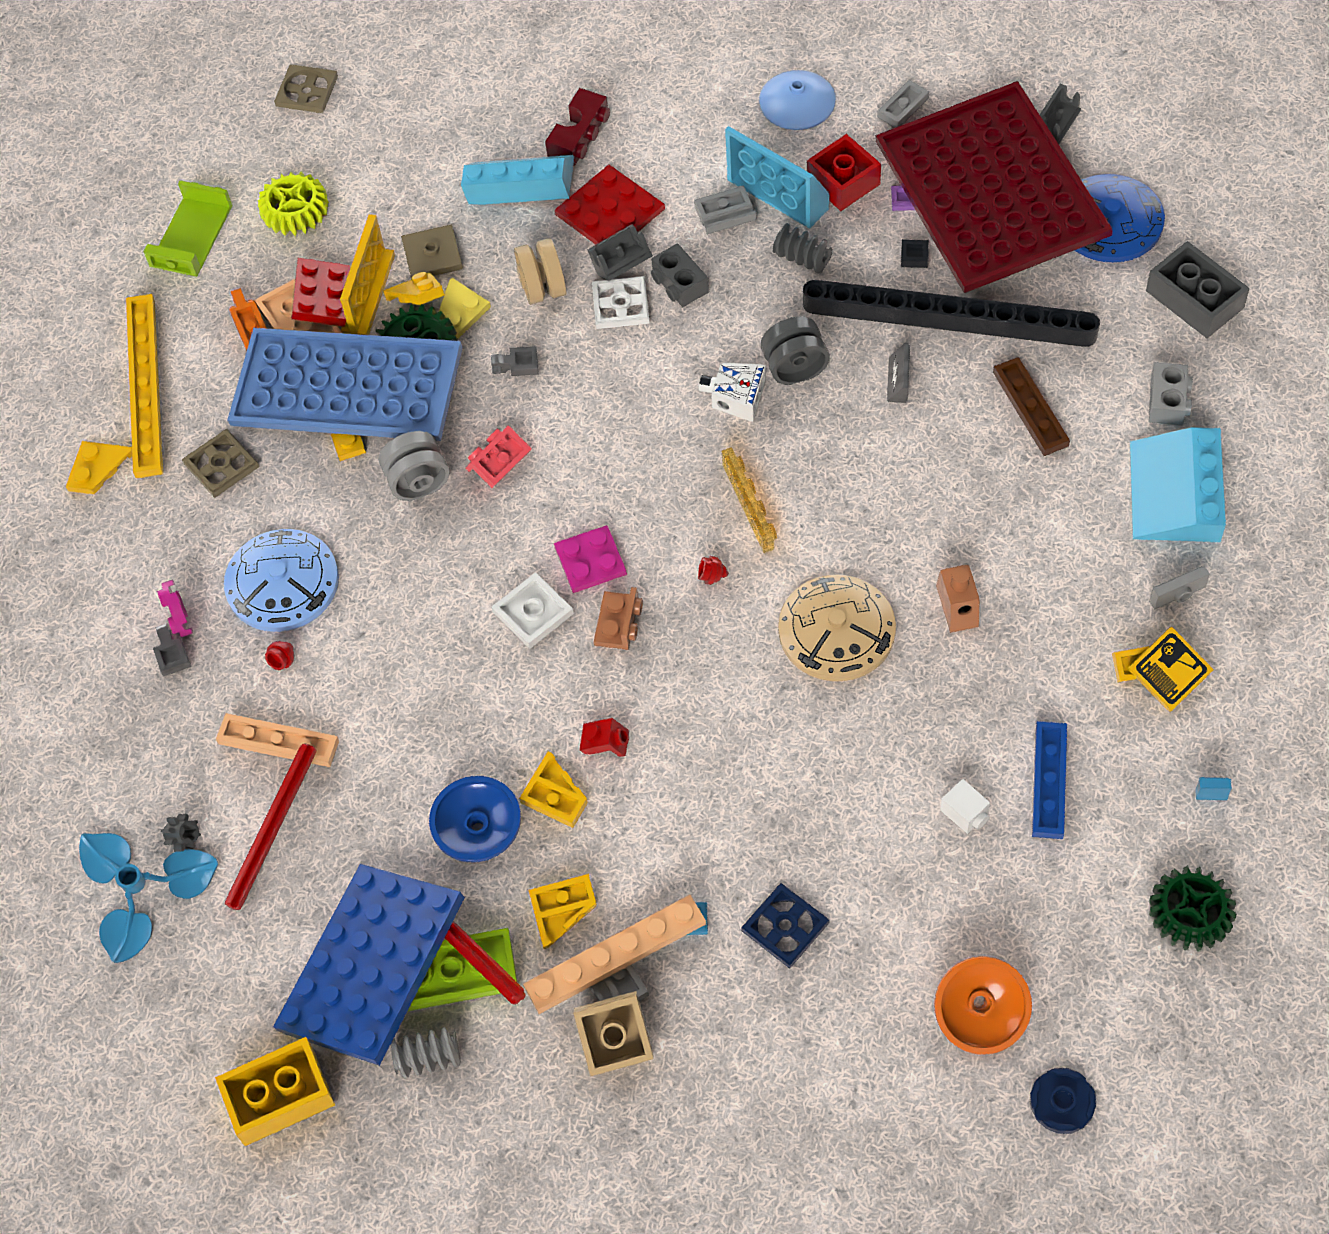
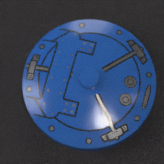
[1074,174,1165,263]

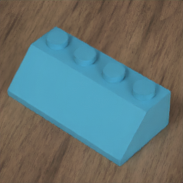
[461,155,574,205]

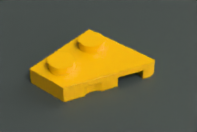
[66,441,132,494]
[528,874,597,949]

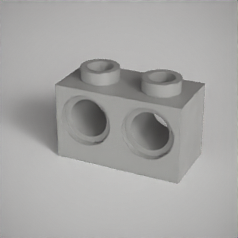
[1148,362,1193,426]

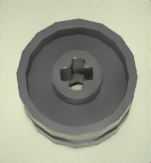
[761,316,830,385]

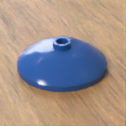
[429,776,521,862]

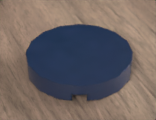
[1030,1068,1096,1134]

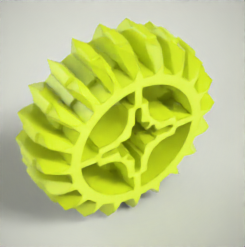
[258,171,329,236]

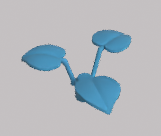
[79,833,218,963]

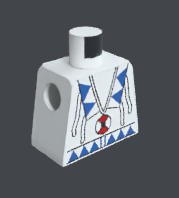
[699,363,766,422]

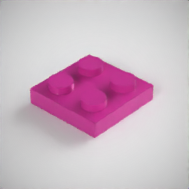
[554,525,627,593]

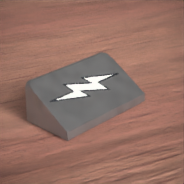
[887,343,910,403]

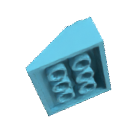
[725,126,829,229]
[1130,427,1226,542]

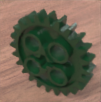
[375,304,458,341]

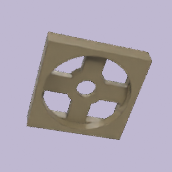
[274,64,338,113]
[182,429,259,498]

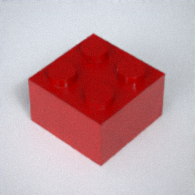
[807,133,881,211]

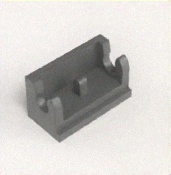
[1040,83,1081,144]
[587,225,653,281]

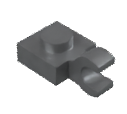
[491,346,539,376]
[153,624,191,677]

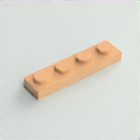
[216,713,339,767]

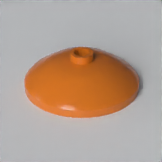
[934,956,1032,1055]

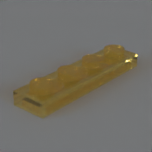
[721,447,777,553]

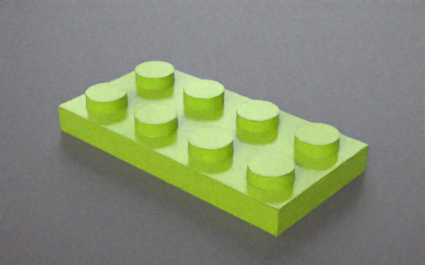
[407,928,517,1012]

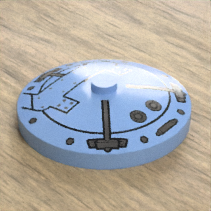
[224,529,339,632]

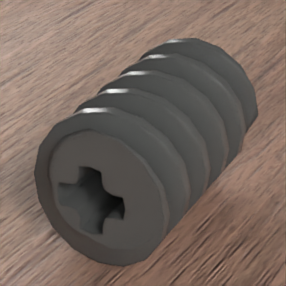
[773,223,833,274]

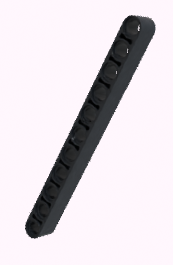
[803,280,1100,347]

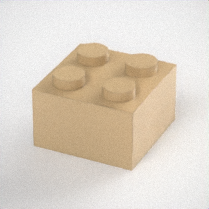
[573,991,653,1077]

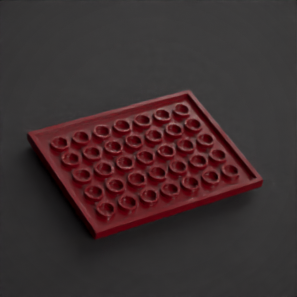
[875,81,1112,293]

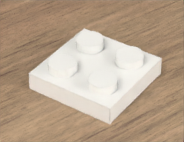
[492,572,574,649]

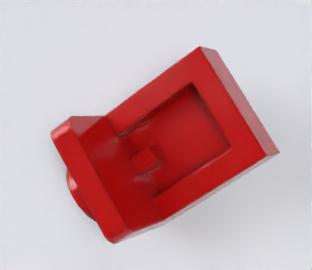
[580,718,629,757]

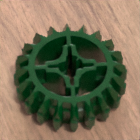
[1149,866,1237,951]

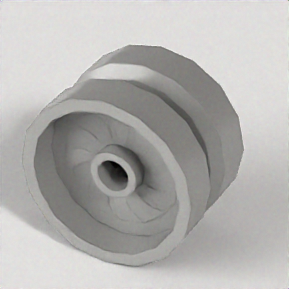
[378,431,450,501]

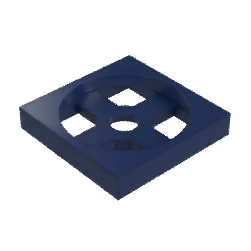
[741,883,830,969]

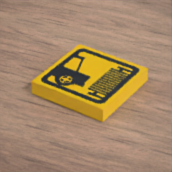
[1127,626,1214,712]

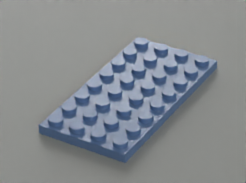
[227,328,463,441]

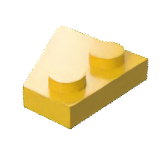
[383,272,445,305]
[519,751,588,828]

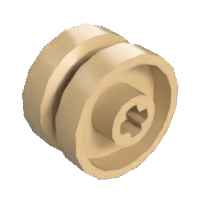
[514,238,566,305]

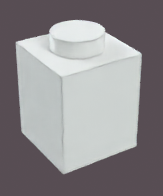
[940,779,990,834]

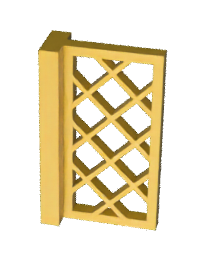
[340,214,395,335]

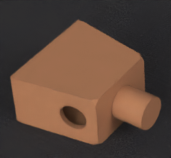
[936,565,980,633]

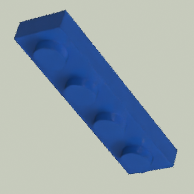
[1032,721,1067,839]

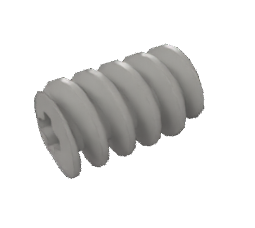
[391,1027,461,1078]

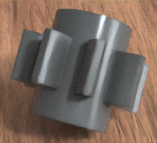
[161,814,201,852]

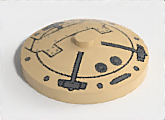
[778,575,896,681]

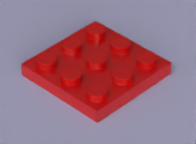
[554,164,665,245]

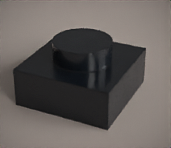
[901,239,929,268]

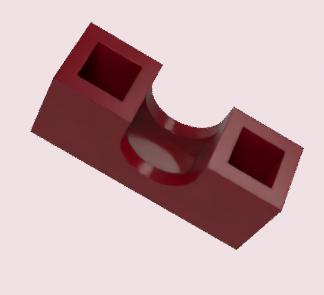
[545,88,610,166]

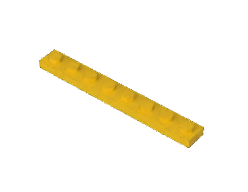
[126,294,163,478]

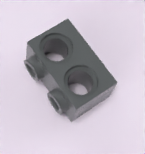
[651,243,709,308]

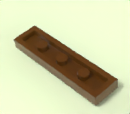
[993,357,1070,456]

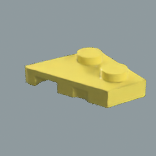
[439,278,491,339]

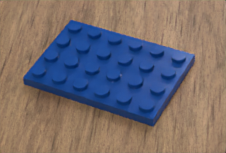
[273,864,465,1066]

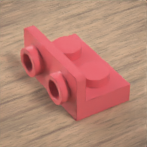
[465,425,532,488]

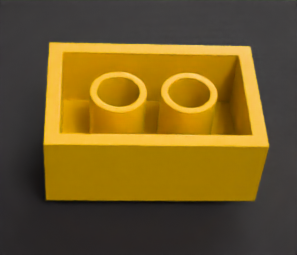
[215,1037,335,1146]

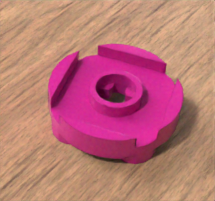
[157,579,193,637]

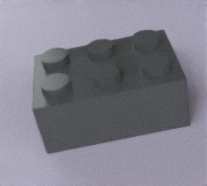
[1146,241,1250,338]

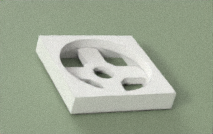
[592,276,650,329]

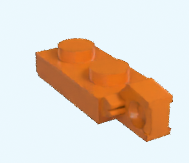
[229,288,267,351]

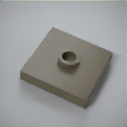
[401,224,463,277]

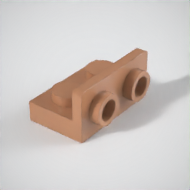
[594,587,643,650]

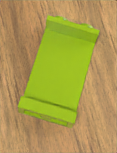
[143,180,233,277]

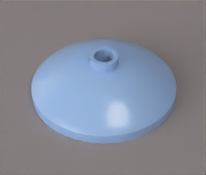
[759,70,836,130]

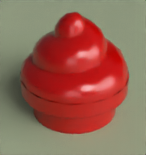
[698,556,729,585]
[265,641,294,670]

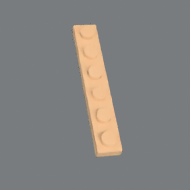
[523,895,706,1014]

